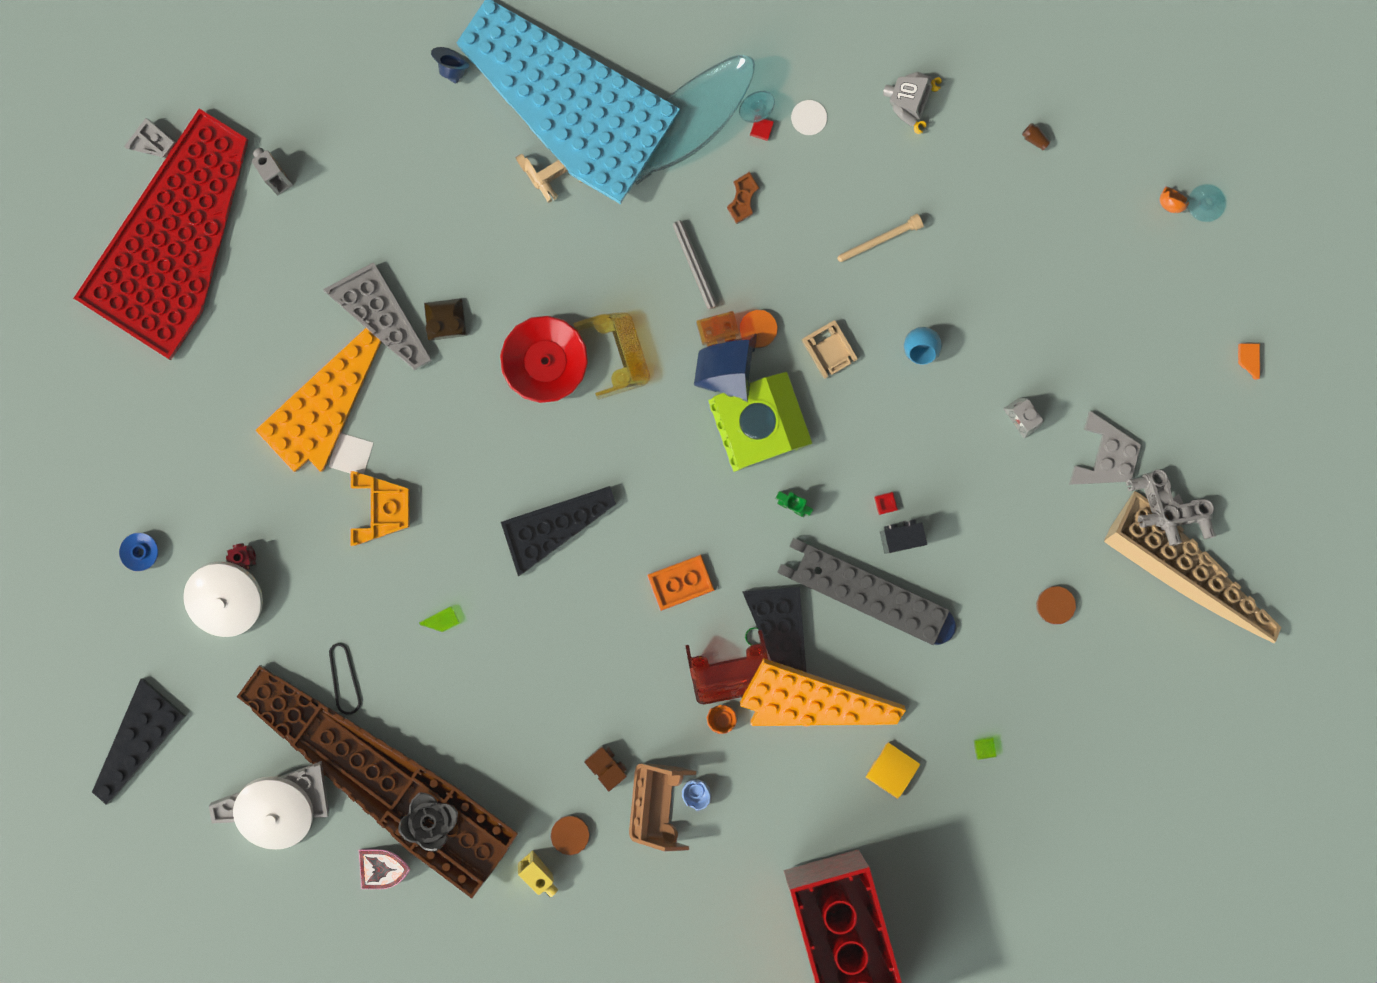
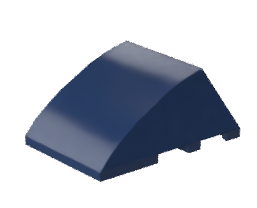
[694,333,757,402]

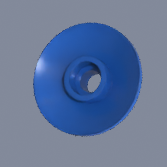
[119,533,158,571]

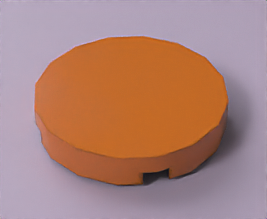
[740,310,777,348]

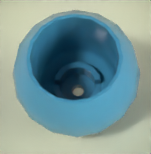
[904,327,942,365]

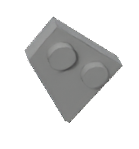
[124,118,176,158]

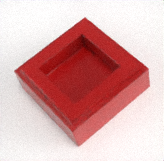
[750,116,774,141]
[874,492,898,515]

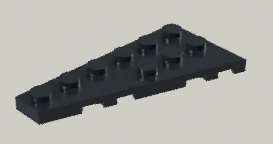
[501,486,616,577]
[742,587,807,673]

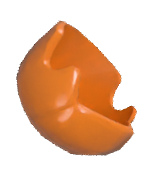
[1160,186,1189,213]
[707,705,737,734]

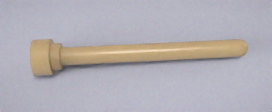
[837,214,924,262]

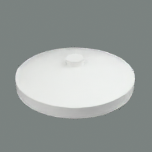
[184,562,263,637]
[233,776,314,849]

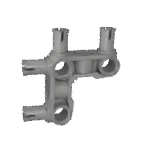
[1126,469,1216,546]

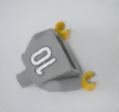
[883,72,942,134]

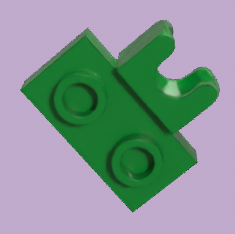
[775,491,813,518]

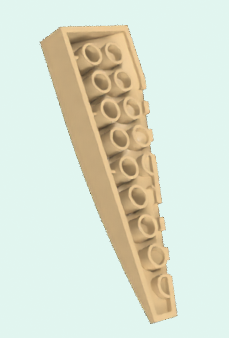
[1104,491,1281,643]

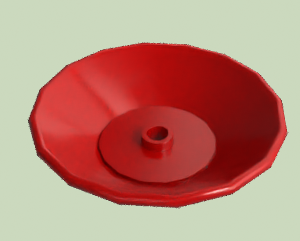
[500,316,588,403]

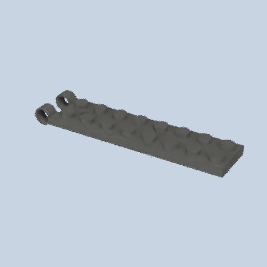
[777,538,950,645]

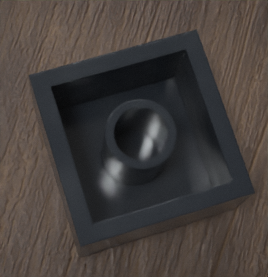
[879,520,927,554]

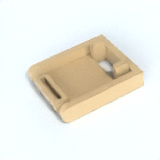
[801,320,858,379]

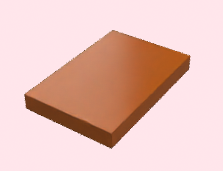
[647,555,714,611]

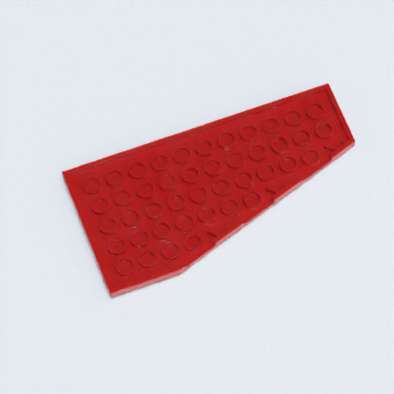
[73,108,249,360]

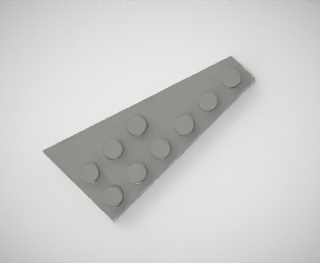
[323,262,431,371]
[209,761,329,824]

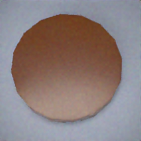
[1036,586,1076,624]
[551,815,590,855]

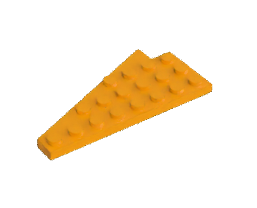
[256,328,381,472]
[740,658,906,726]

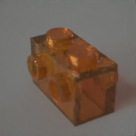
[696,311,739,347]

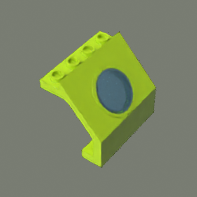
[708,372,813,472]

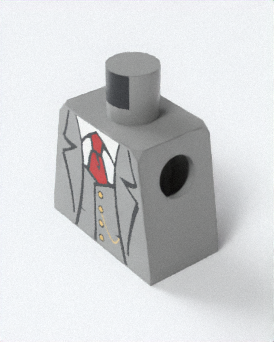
[1004,398,1043,438]

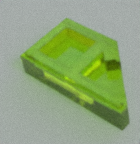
[419,606,460,632]

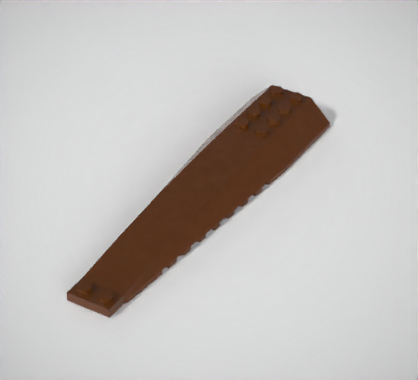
[237,665,519,899]

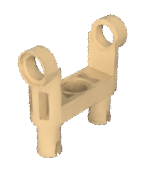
[515,154,583,203]

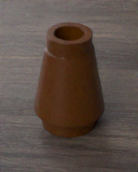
[1022,123,1050,151]

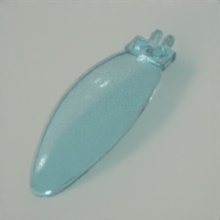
[635,55,755,185]

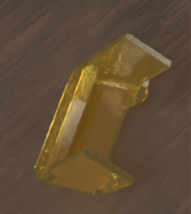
[573,312,650,400]

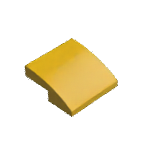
[866,742,920,799]

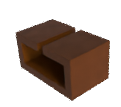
[584,745,627,792]

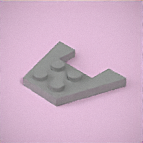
[1069,411,1141,485]

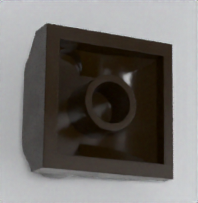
[424,298,467,341]

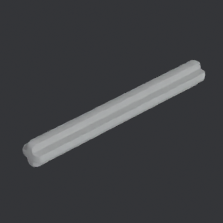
[673,220,717,309]

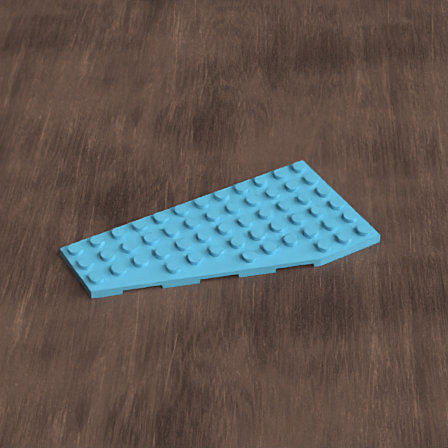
[456,0,680,204]

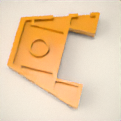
[350,471,410,546]

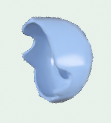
[682,779,711,811]

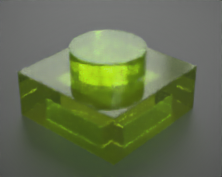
[973,737,997,760]

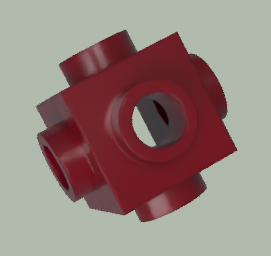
[226,543,256,570]

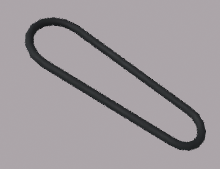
[329,643,361,715]

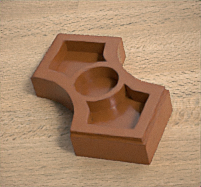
[727,172,759,224]

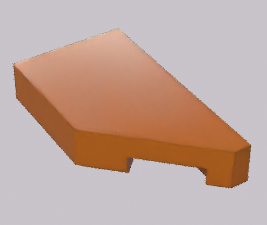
[1238,344,1260,380]

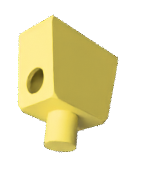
[518,850,558,897]

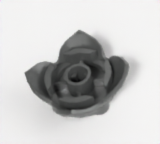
[398,792,458,851]

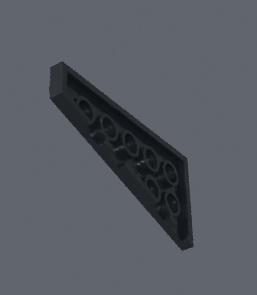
[92,678,186,805]

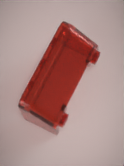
[685,630,768,705]

